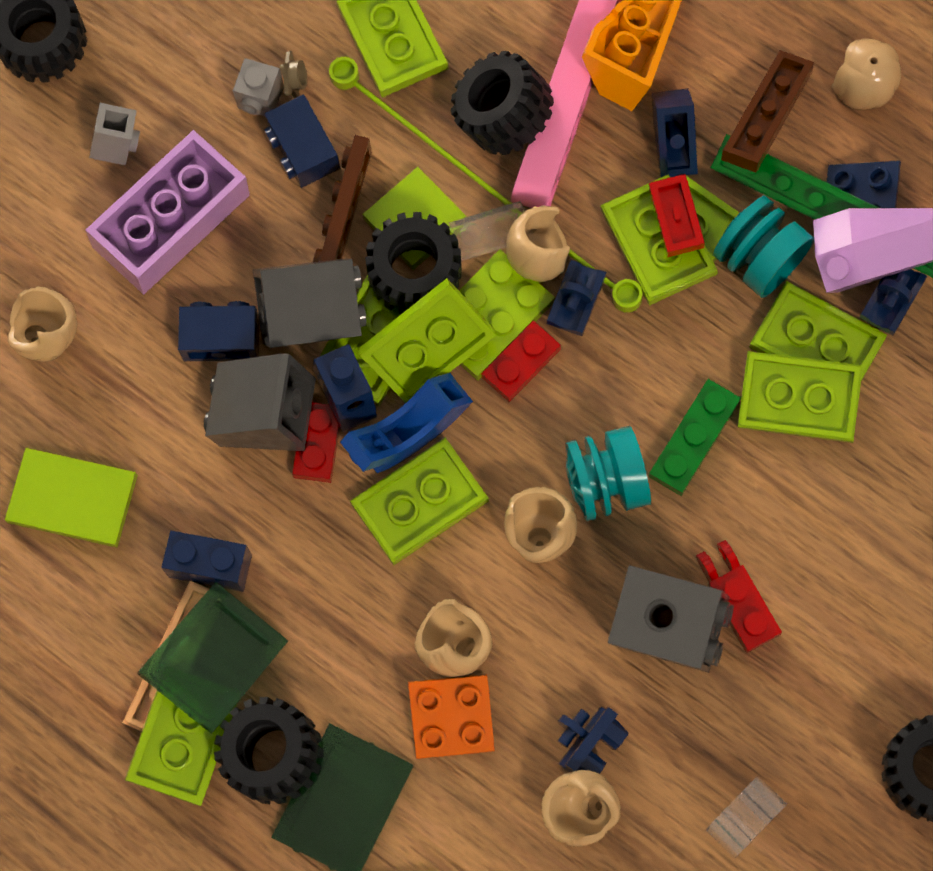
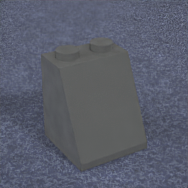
[253,259,366,348]
[204,354,316,451]

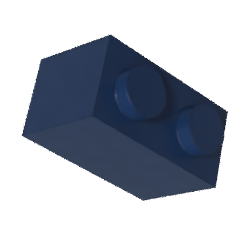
[263,94,341,188]
[178,301,259,361]
[161,530,252,592]

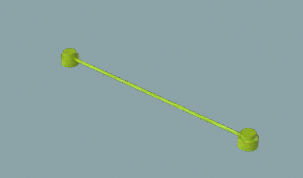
[329,57,643,313]

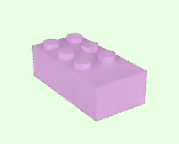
[85,130,250,295]

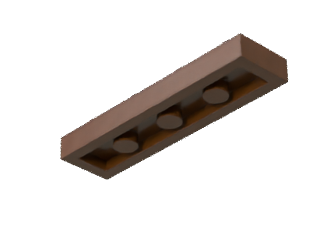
[721,50,814,173]
[313,135,372,262]

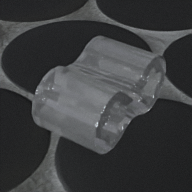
[706,776,787,858]

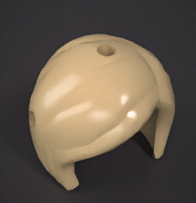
[831,38,901,110]
[506,205,570,282]
[8,286,77,362]
[504,487,577,563]
[414,599,492,678]
[541,770,620,846]

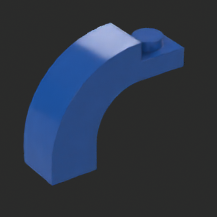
[340,373,473,473]

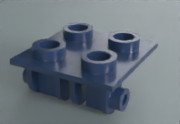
[826,161,901,208]

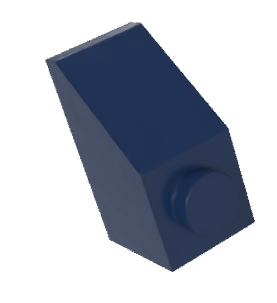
[651,89,698,177]

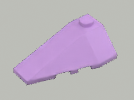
[813,208,933,293]

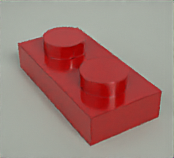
[649,174,705,257]
[481,321,561,402]
[292,402,340,483]

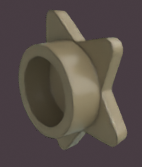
[280,51,307,98]

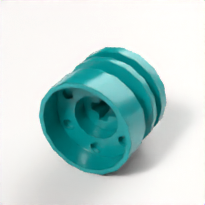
[713,196,814,298]
[565,425,651,521]

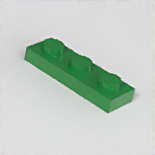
[648,379,741,497]

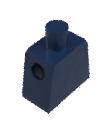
[312,344,377,433]

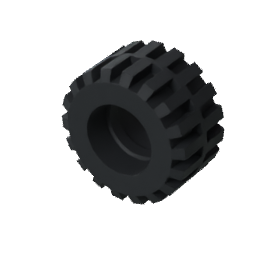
[0,0,87,83]
[451,51,554,155]
[365,212,462,315]
[214,697,324,804]
[881,715,933,822]

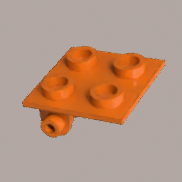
[408,674,495,759]

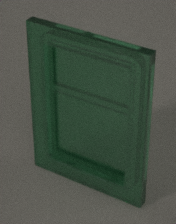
[137,582,288,734]
[271,723,414,871]

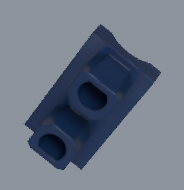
[547,260,606,337]
[859,269,927,336]
[558,707,629,774]

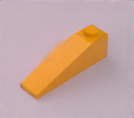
[582,0,682,111]

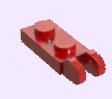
[696,540,782,653]

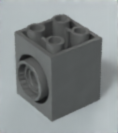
[607,565,734,673]

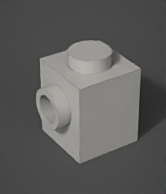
[233,58,284,116]
[89,103,140,166]

